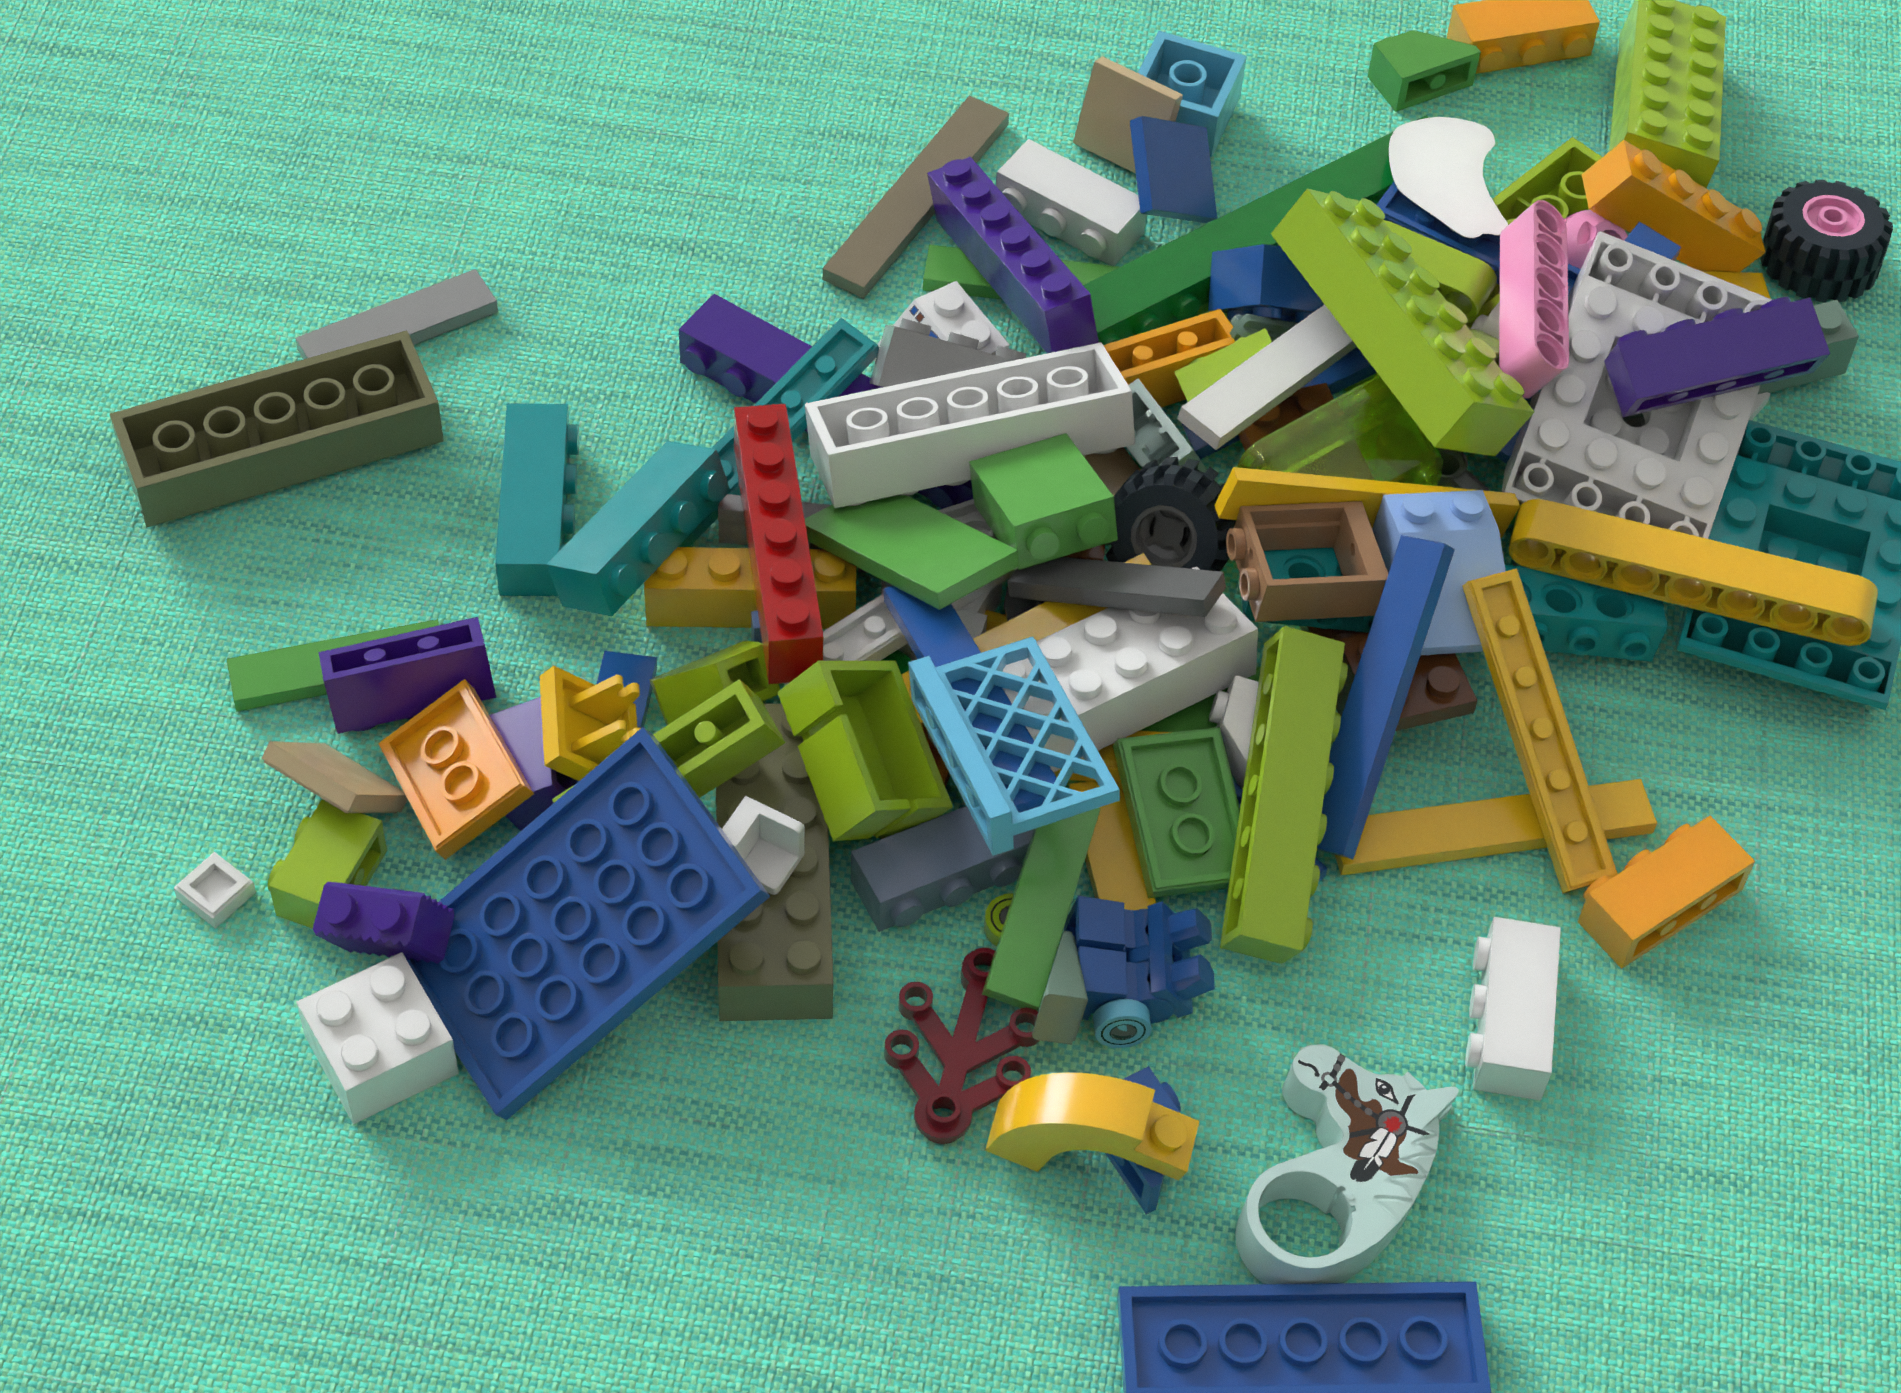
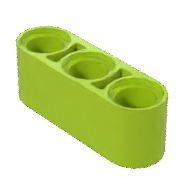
[1383,220,1497,323]

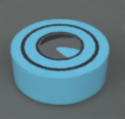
[1093,999,1152,1048]

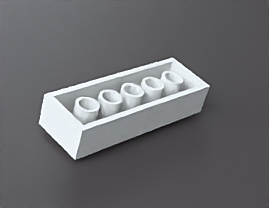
[805,343,1135,508]
[928,566,1258,772]

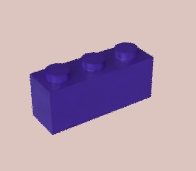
[318,617,497,734]

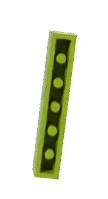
[1220,626,1348,964]

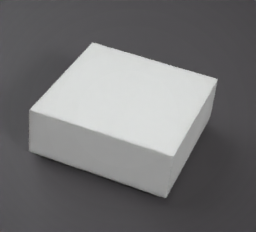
[174,852,256,929]

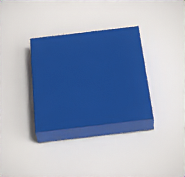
[1130,116,1218,223]

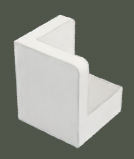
[722,796,805,895]

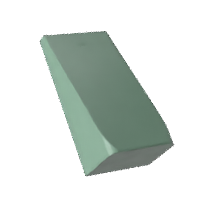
[1032,931,1088,1045]

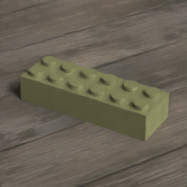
[110,330,444,528]
[716,704,833,1021]

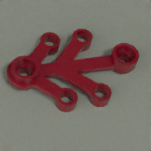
[884,947,1040,1144]

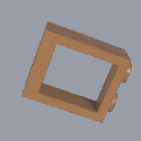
[1226,501,1388,622]

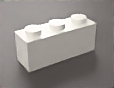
[996,139,1146,266]
[1465,917,1561,1101]

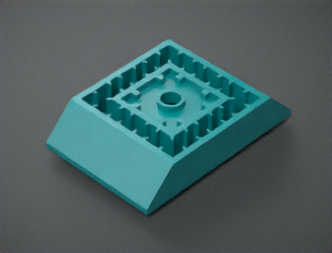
[1675,420,1901,710]

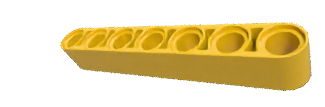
[1509,499,1878,646]

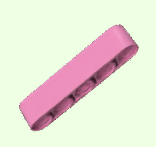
[1499,200,1569,399]

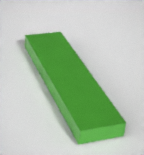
[226,619,439,712]
[982,808,1101,1010]

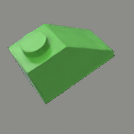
[1367,30,1481,112]

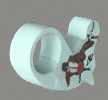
[1235,1044,1459,1284]

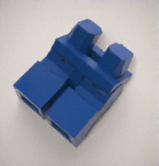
[1064,895,1215,1024]

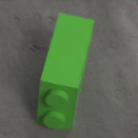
[969,433,1118,570]

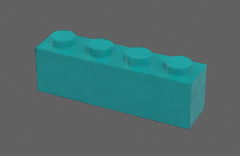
[495,403,579,596]
[546,441,730,616]

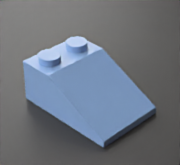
[1372,490,1506,655]

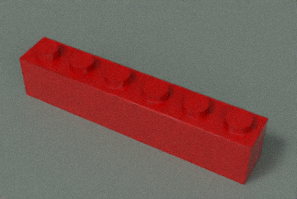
[734,404,824,684]

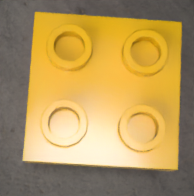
[539,666,641,781]

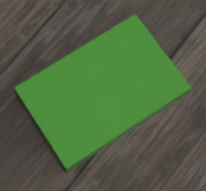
[1113,727,1240,898]

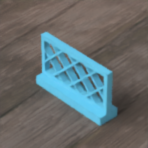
[908,636,1120,856]

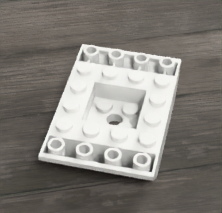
[1502,231,1772,539]

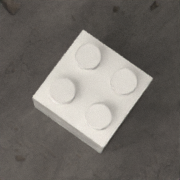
[296,952,459,1124]

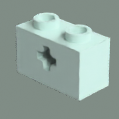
[1126,378,1207,473]

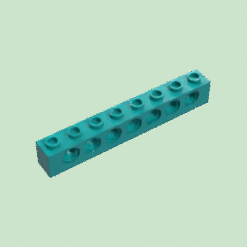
[1242,548,1668,662]

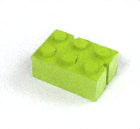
[777,661,953,841]

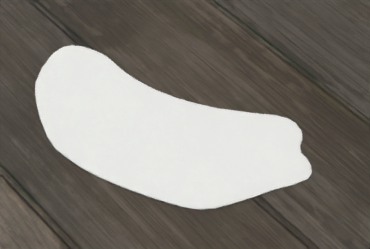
[1389,117,1508,238]

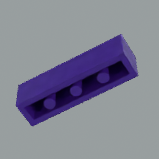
[1604,297,1830,417]

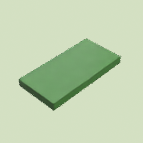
[805,495,1019,610]

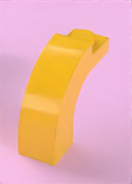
[985,1072,1200,1181]

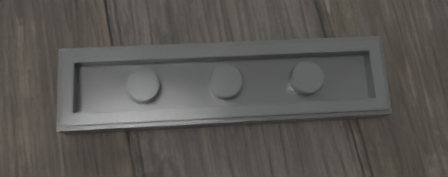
[1007,557,1226,617]

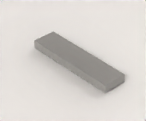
[295,269,498,359]

